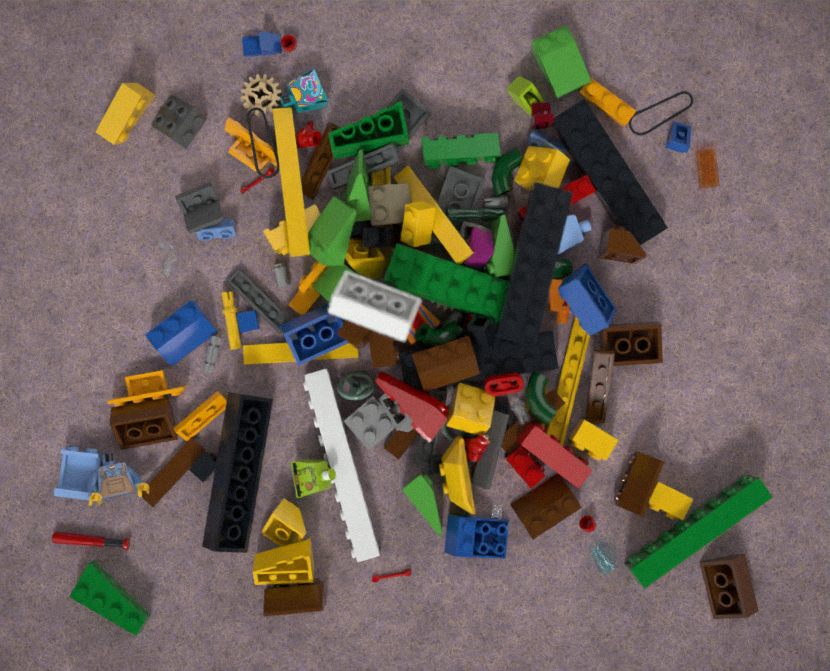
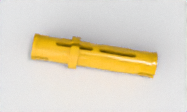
[221,291,242,350]

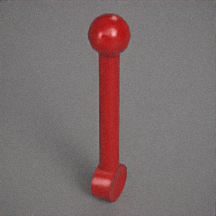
[240,168,275,194]
[372,569,412,583]

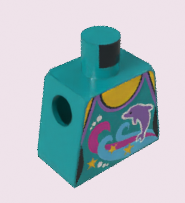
[280,69,329,113]

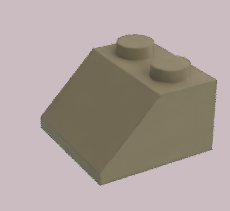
[368,184,411,227]

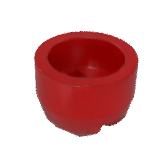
[281,35,297,52]
[579,515,596,533]

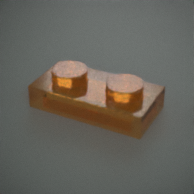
[695,148,720,189]

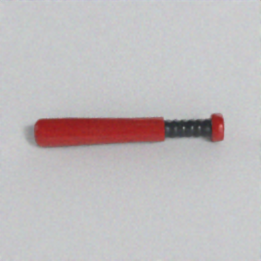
[52,532,130,550]

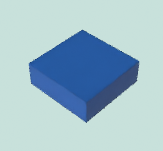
[236,310,260,333]

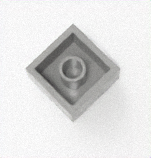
[344,396,395,450]

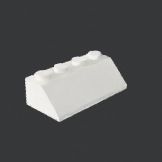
[328,271,422,342]

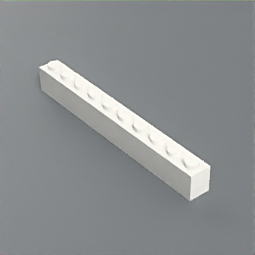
[302,369,380,562]

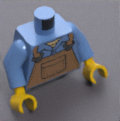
[87,453,149,506]

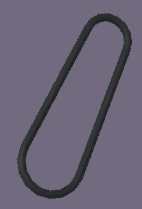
[629,91,694,136]
[247,107,280,178]

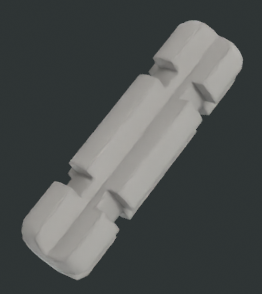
[203,336,221,373]

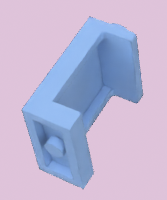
[54,446,103,500]

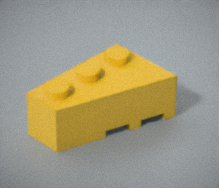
[96,83,156,145]
[263,205,321,256]
[253,539,314,585]

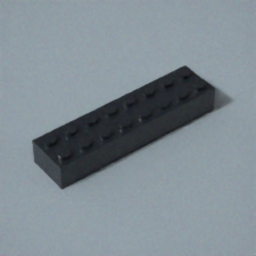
[551,99,668,245]
[494,182,573,347]
[399,330,559,389]
[202,392,273,553]

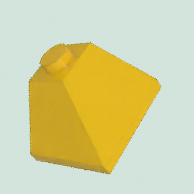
[345,238,386,279]
[261,498,306,547]

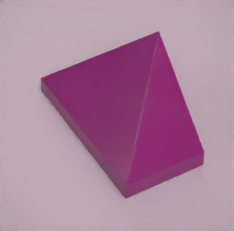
[463,227,495,270]

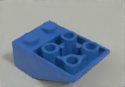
[444,514,510,559]

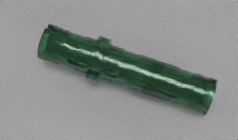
[446,207,505,222]

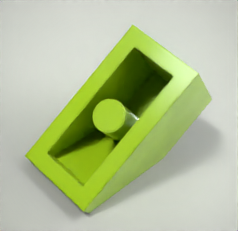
[506,76,545,117]

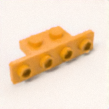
[225,117,278,172]
[289,258,348,316]
[107,369,187,407]

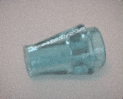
[590,546,617,576]

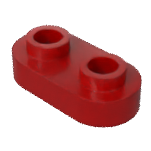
[484,372,524,396]

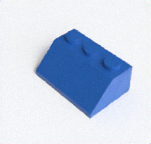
[558,263,617,336]
[145,300,218,366]
[280,303,348,366]

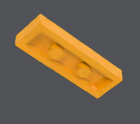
[579,78,636,127]
[174,391,227,442]

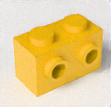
[400,201,436,247]
[648,481,693,521]

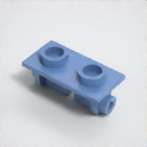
[527,129,567,154]
[196,218,236,241]

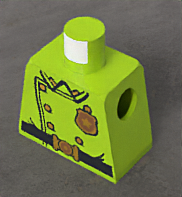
[291,459,336,498]

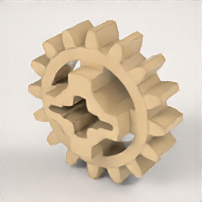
[241,74,282,117]

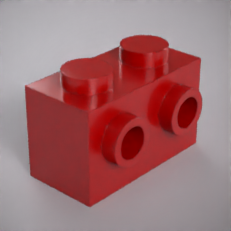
[505,446,546,489]

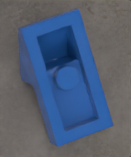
[242,31,282,57]
[665,121,691,153]

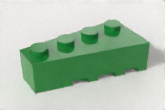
[328,101,409,159]
[422,133,501,170]
[69,560,151,636]

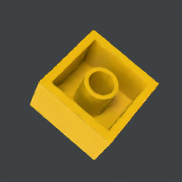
[514,146,570,191]
[446,382,495,436]
[568,419,619,461]

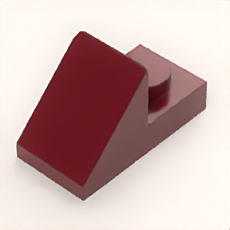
[531,102,554,129]

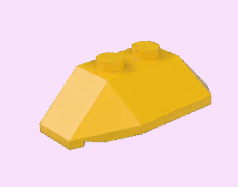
[439,435,476,515]

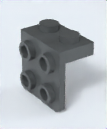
[151,95,207,149]
[175,182,224,233]

